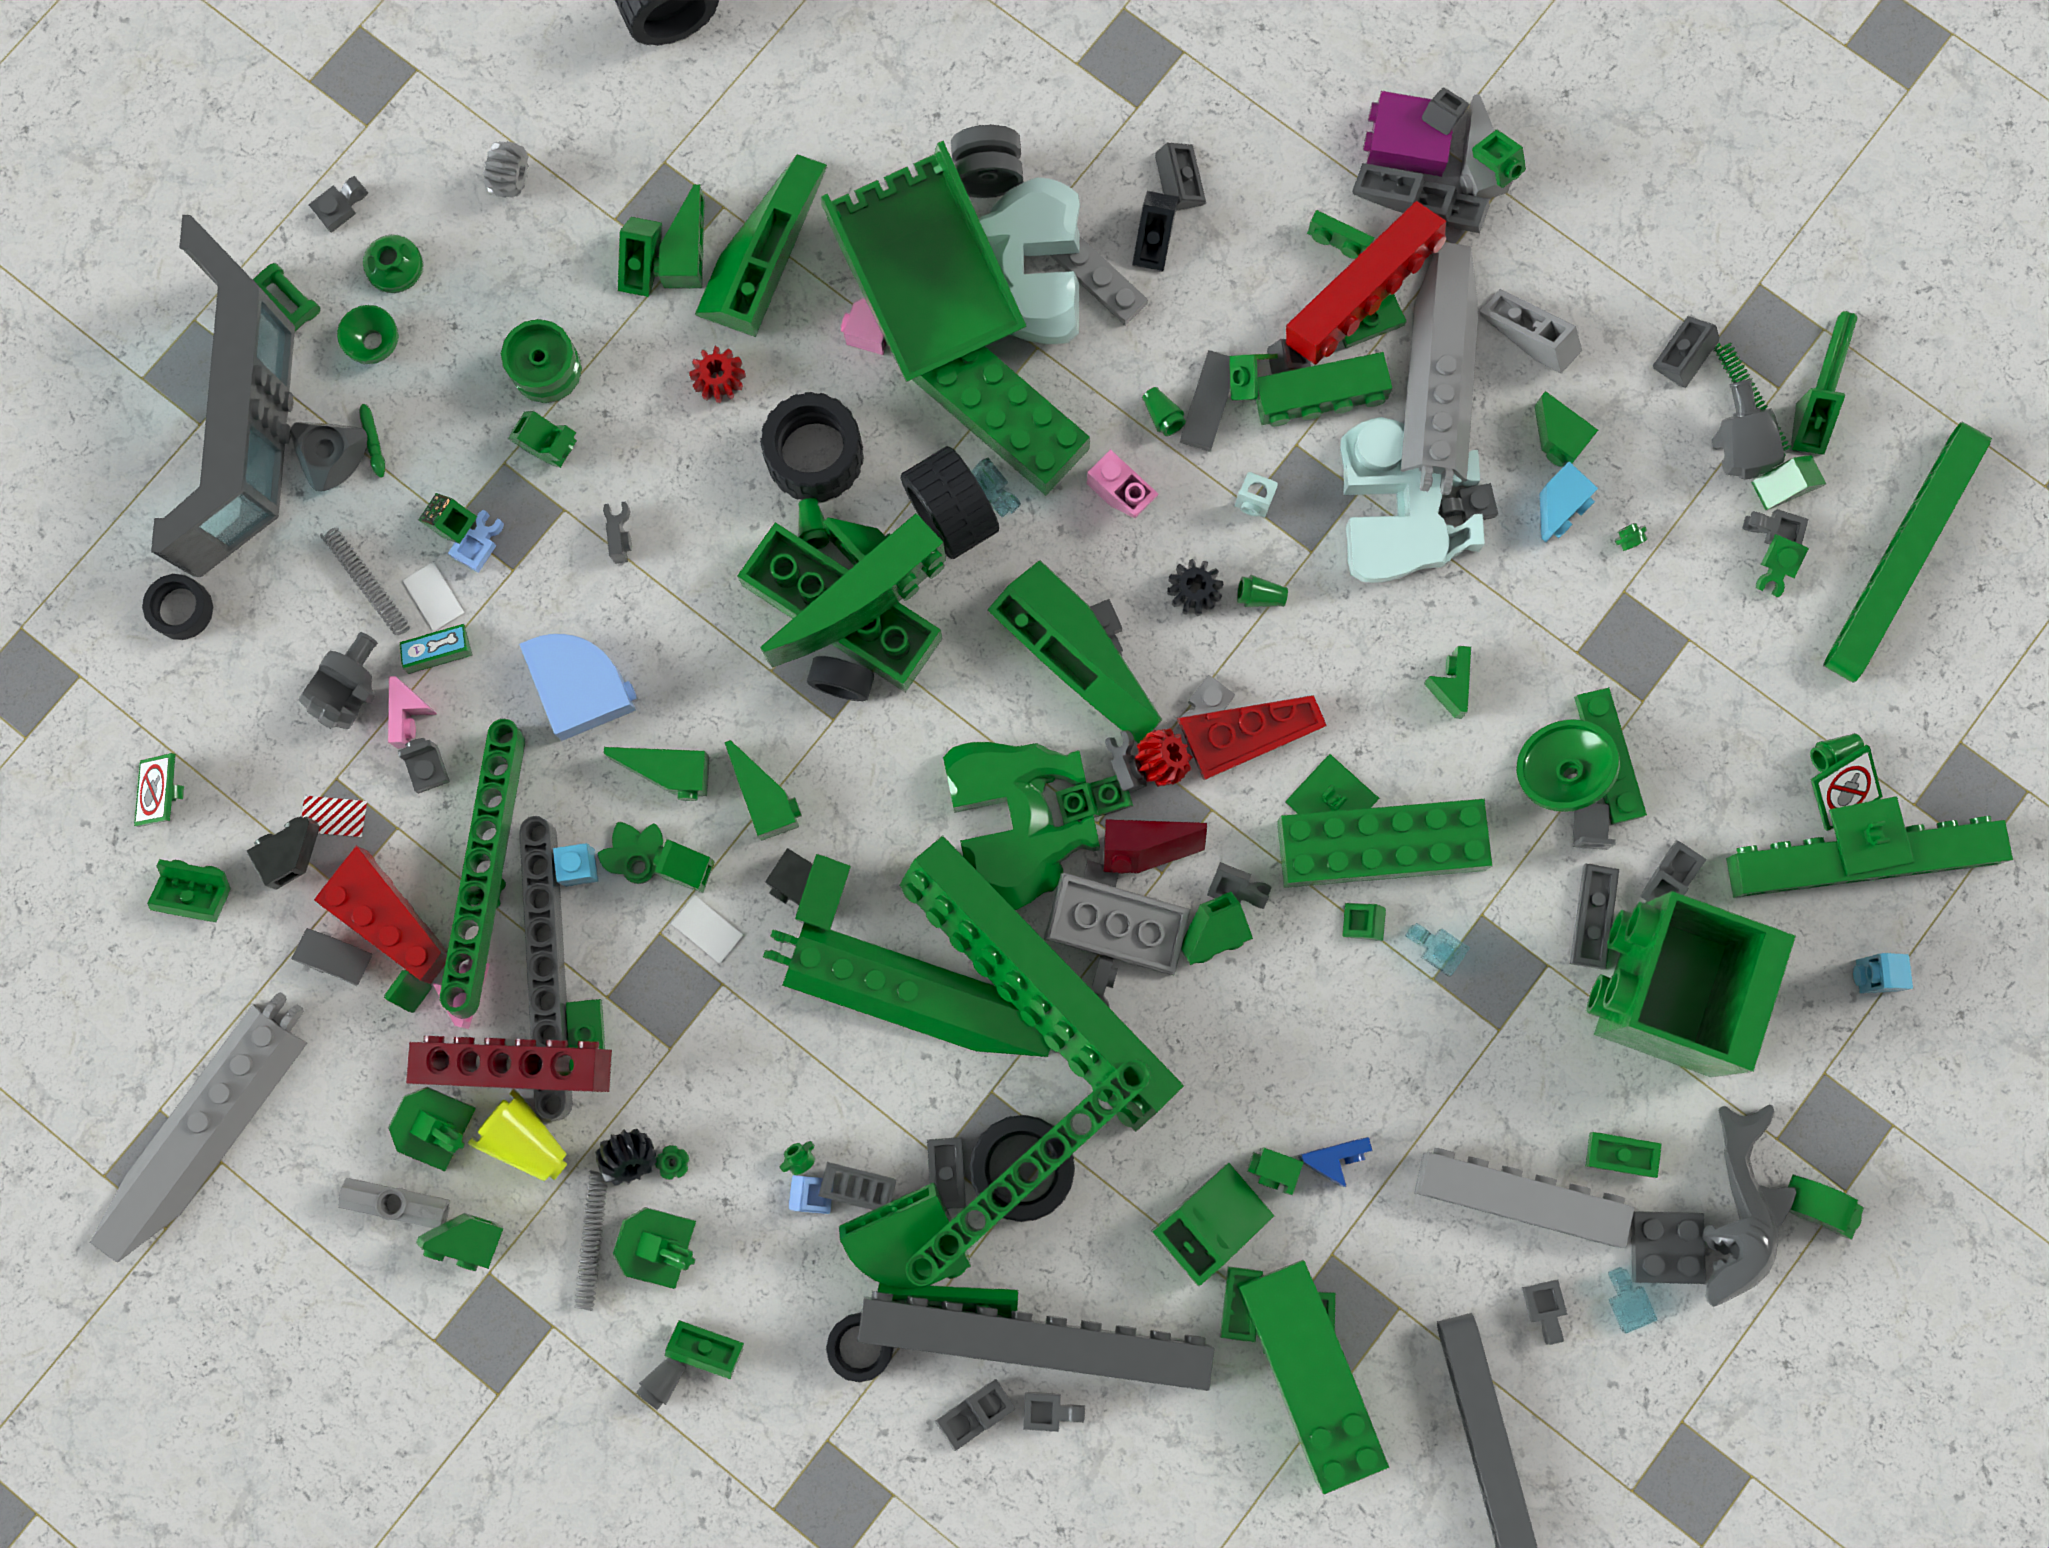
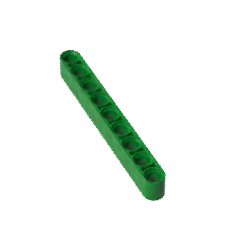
[1823,421,1992,683]
[440,718,525,1019]
[906,1059,1151,1286]

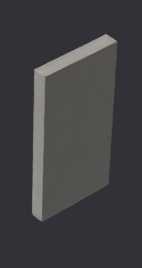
[1044,873,1191,975]

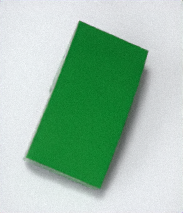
[1055,775,1133,824]

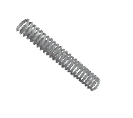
[320,528,410,635]
[574,1170,608,1311]

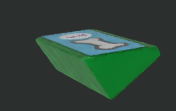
[399,624,473,674]

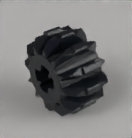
[1167,559,1224,616]
[595,1129,657,1186]

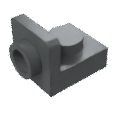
[398,738,450,794]

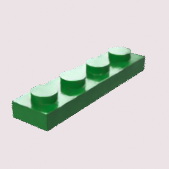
[1574,687,1647,825]
[878,1283,1018,1317]

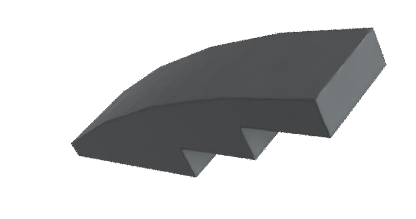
[1352,163,1490,234]

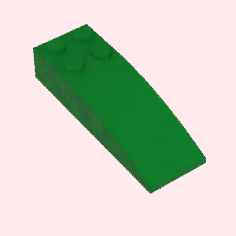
[760,513,946,668]
[1239,1260,1389,1495]

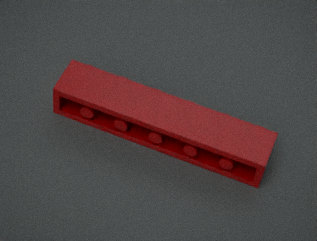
[1286,201,1446,365]

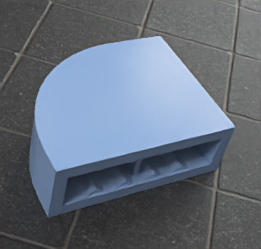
[519,634,637,741]

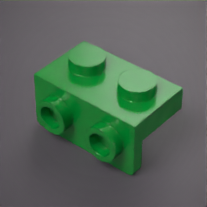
[147,859,231,923]

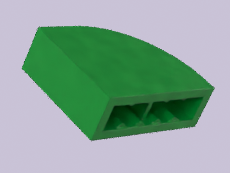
[839,1182,971,1288]

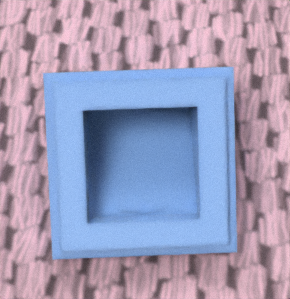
[789,1175,834,1214]

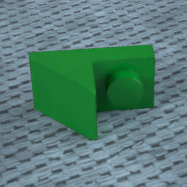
[1424,646,1471,719]

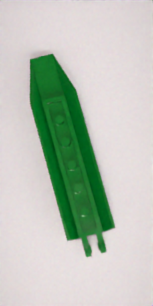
[763,924,1051,1057]

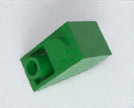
[653,839,715,893]
[1181,892,1253,965]
[416,1213,504,1271]

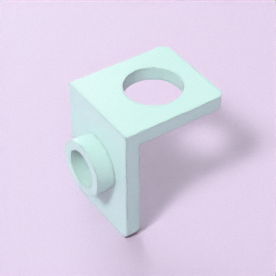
[1235,472,1278,518]

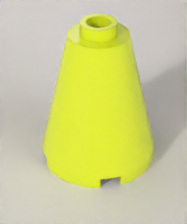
[468,1088,567,1181]

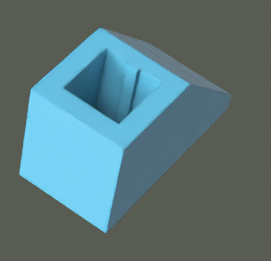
[1539,462,1598,542]
[1853,953,1913,994]

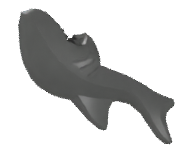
[1702,1104,1796,1307]

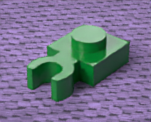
[1756,534,1809,598]

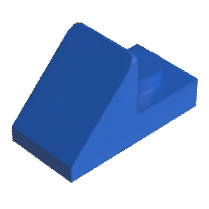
[1298,1137,1373,1187]

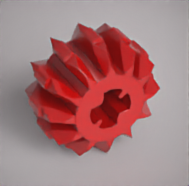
[689,345,746,404]
[1135,728,1193,787]

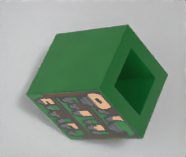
[418,493,477,544]

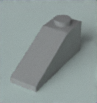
[1459,94,1514,199]
[1479,289,1582,373]

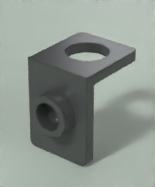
[1573,803,1616,850]

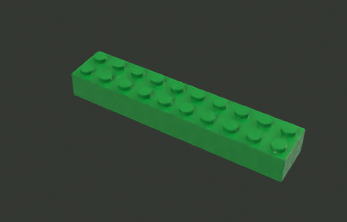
[899,835,1184,1132]

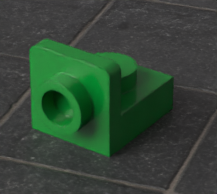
[1472,129,1526,188]

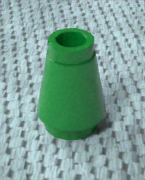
[1142,387,1186,436]
[798,498,829,549]
[1237,575,1288,607]
[1810,733,1864,772]

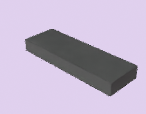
[1180,350,1231,452]
[1570,863,1620,970]

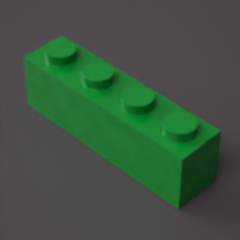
[1255,352,1393,427]

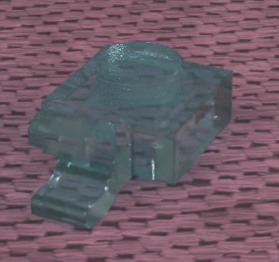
[971,458,1021,517]
[1405,923,1470,976]
[1608,1267,1658,1334]

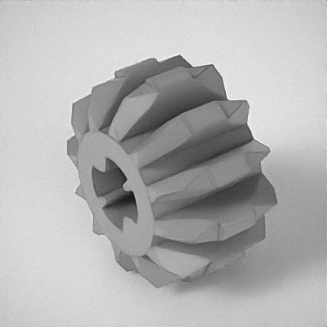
[483,141,529,198]

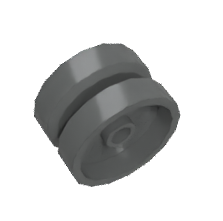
[951,124,1023,198]

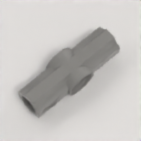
[338,1178,450,1228]

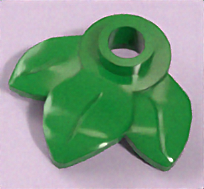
[598,822,664,884]

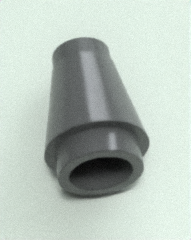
[636,1358,686,1411]

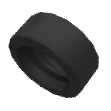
[142,574,213,640]
[807,656,874,701]
[826,1312,894,1383]

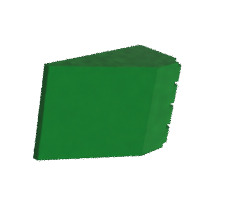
[821,141,1027,382]

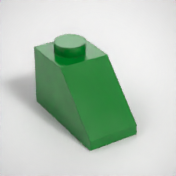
[618,217,662,297]
[1534,391,1598,467]

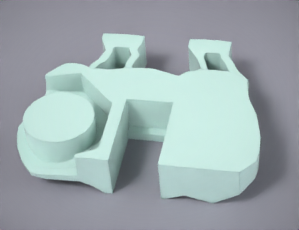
[979,177,1080,344]
[1340,417,1485,583]

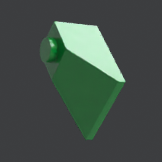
[823,517,891,566]

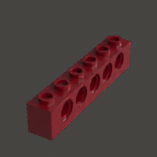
[406,1036,612,1092]

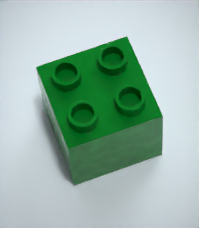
[1586,891,1796,1078]

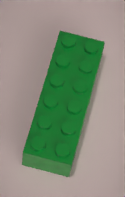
[912,346,1090,496]
[737,522,943,693]
[1277,799,1493,888]

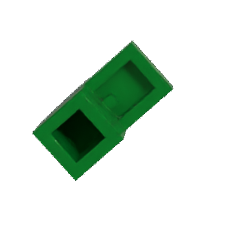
[508,411,577,468]
[1788,1174,1864,1240]

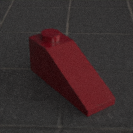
[1104,819,1207,874]

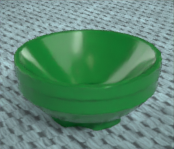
[363,235,423,293]
[337,305,399,364]

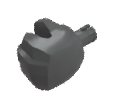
[1712,379,1785,480]
[298,632,378,729]

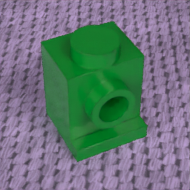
[1247,1148,1304,1195]

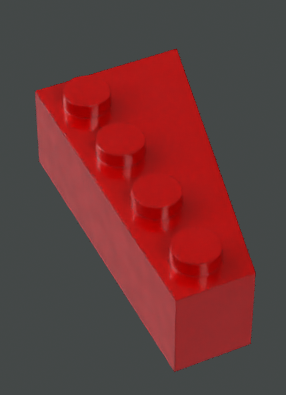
[314,845,448,984]

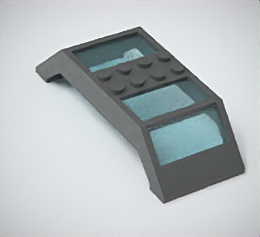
[151,215,295,577]

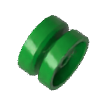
[501,319,582,403]

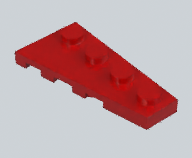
[1177,695,1327,780]

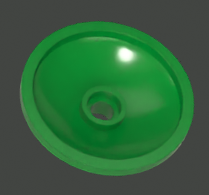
[1516,719,1620,812]

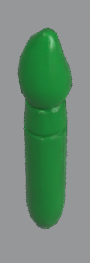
[359,404,385,478]

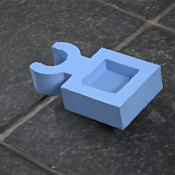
[448,510,504,573]

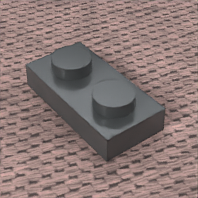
[927,1137,966,1209]

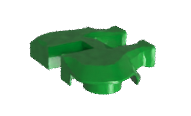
[943,742,1100,910]

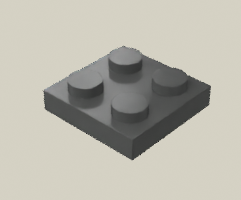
[1631,1211,1706,1284]

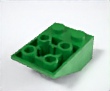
[1151,1162,1275,1286]

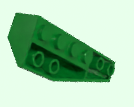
[695,154,827,337]
[987,560,1163,744]

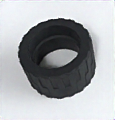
[614,0,719,46]
[760,392,864,502]
[900,446,999,559]
[969,1115,1075,1222]

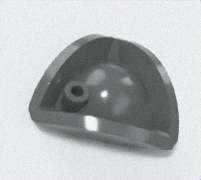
[290,422,367,491]

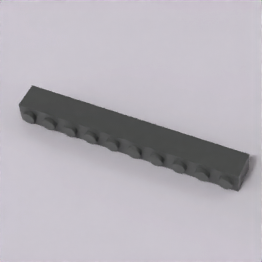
[857,1291,1214,1391]

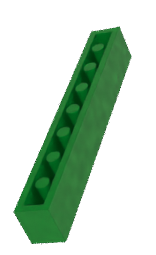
[1726,816,2013,898]

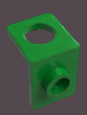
[1229,354,1278,400]

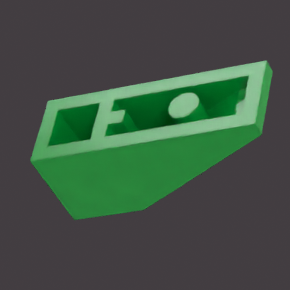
[654,184,705,288]
[724,740,802,841]
[603,747,710,801]

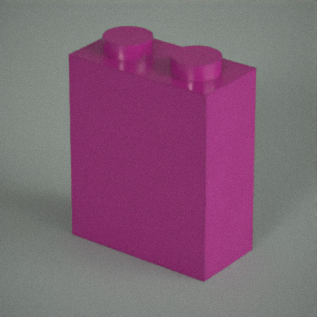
[1363,91,1453,177]

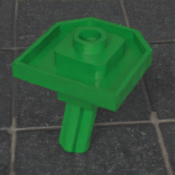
[388,1087,476,1172]
[613,1207,696,1289]

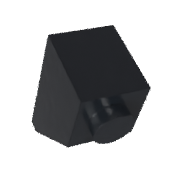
[1132,191,1179,271]

